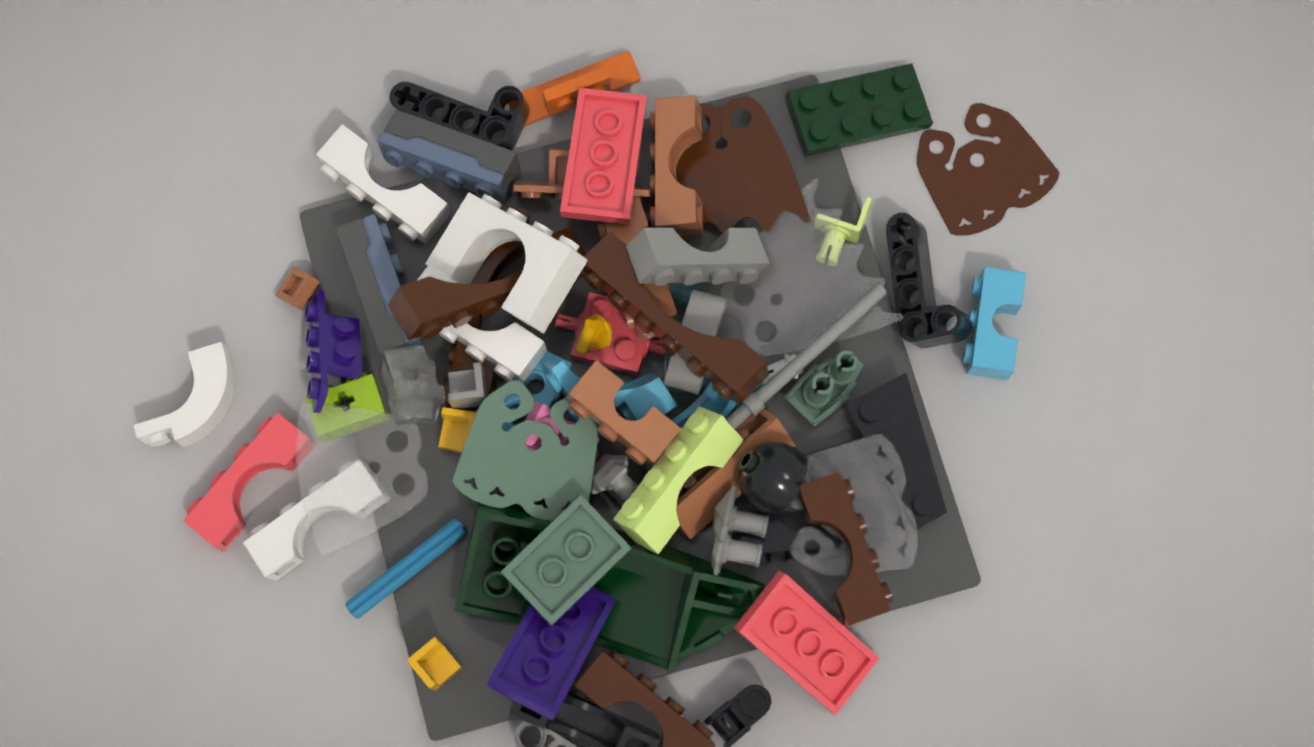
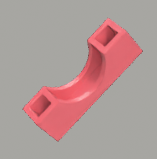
[183,412,315,552]

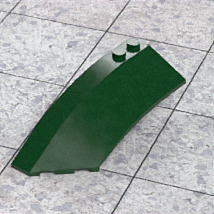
[454,502,765,671]

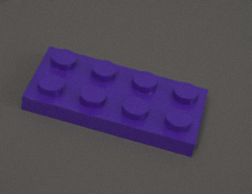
[486,587,616,721]

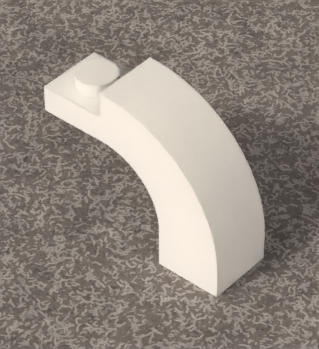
[133,342,235,447]

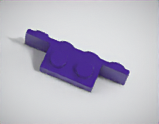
[304,289,362,413]

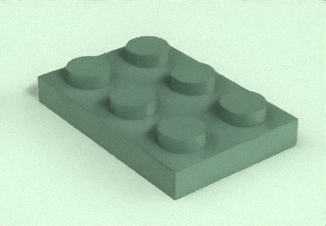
[501,495,632,625]

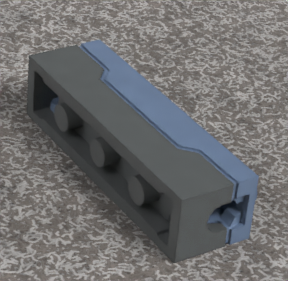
[377,109,521,203]
[335,214,423,361]

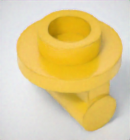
[575,314,612,354]

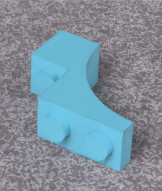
[544,356,677,422]

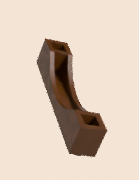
[441,205,531,412]
[388,227,586,341]
[583,231,769,405]

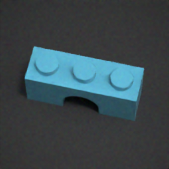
[962,266,1026,380]

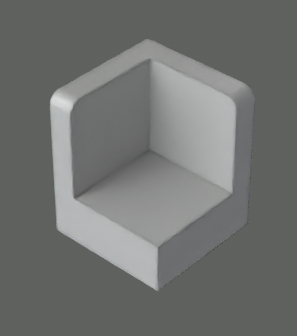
[448,362,487,409]

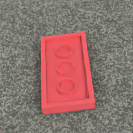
[560,88,647,225]
[734,570,880,715]

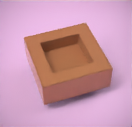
[275,267,320,311]

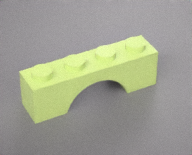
[613,406,743,554]

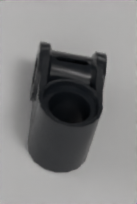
[703,684,772,747]

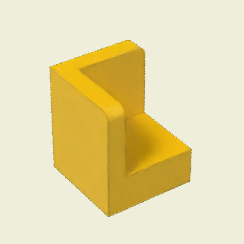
[438,407,477,453]
[406,637,462,691]

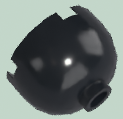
[739,441,808,515]

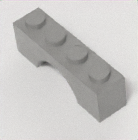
[626,228,770,286]

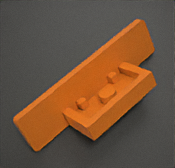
[508,51,641,127]

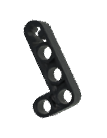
[389,81,530,150]
[886,213,972,348]

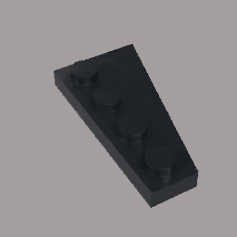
[843,373,947,531]

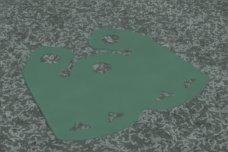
[452,380,598,521]

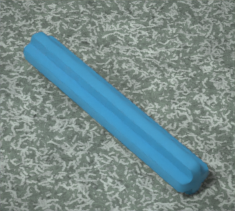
[345,518,467,619]

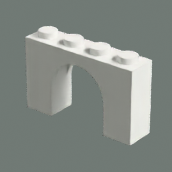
[425,192,588,334]

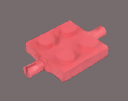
[555,292,669,377]

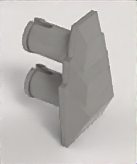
[590,454,638,507]
[711,486,769,575]

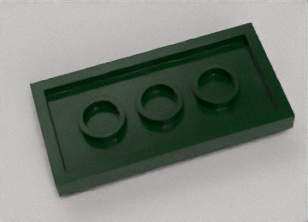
[786,63,933,157]

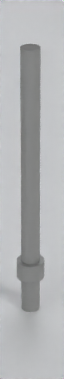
[726,284,887,430]

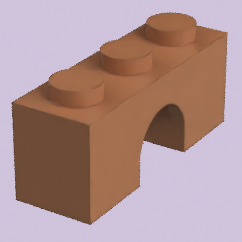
[566,360,681,466]

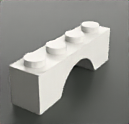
[316,124,451,245]
[417,264,547,383]
[243,459,392,581]

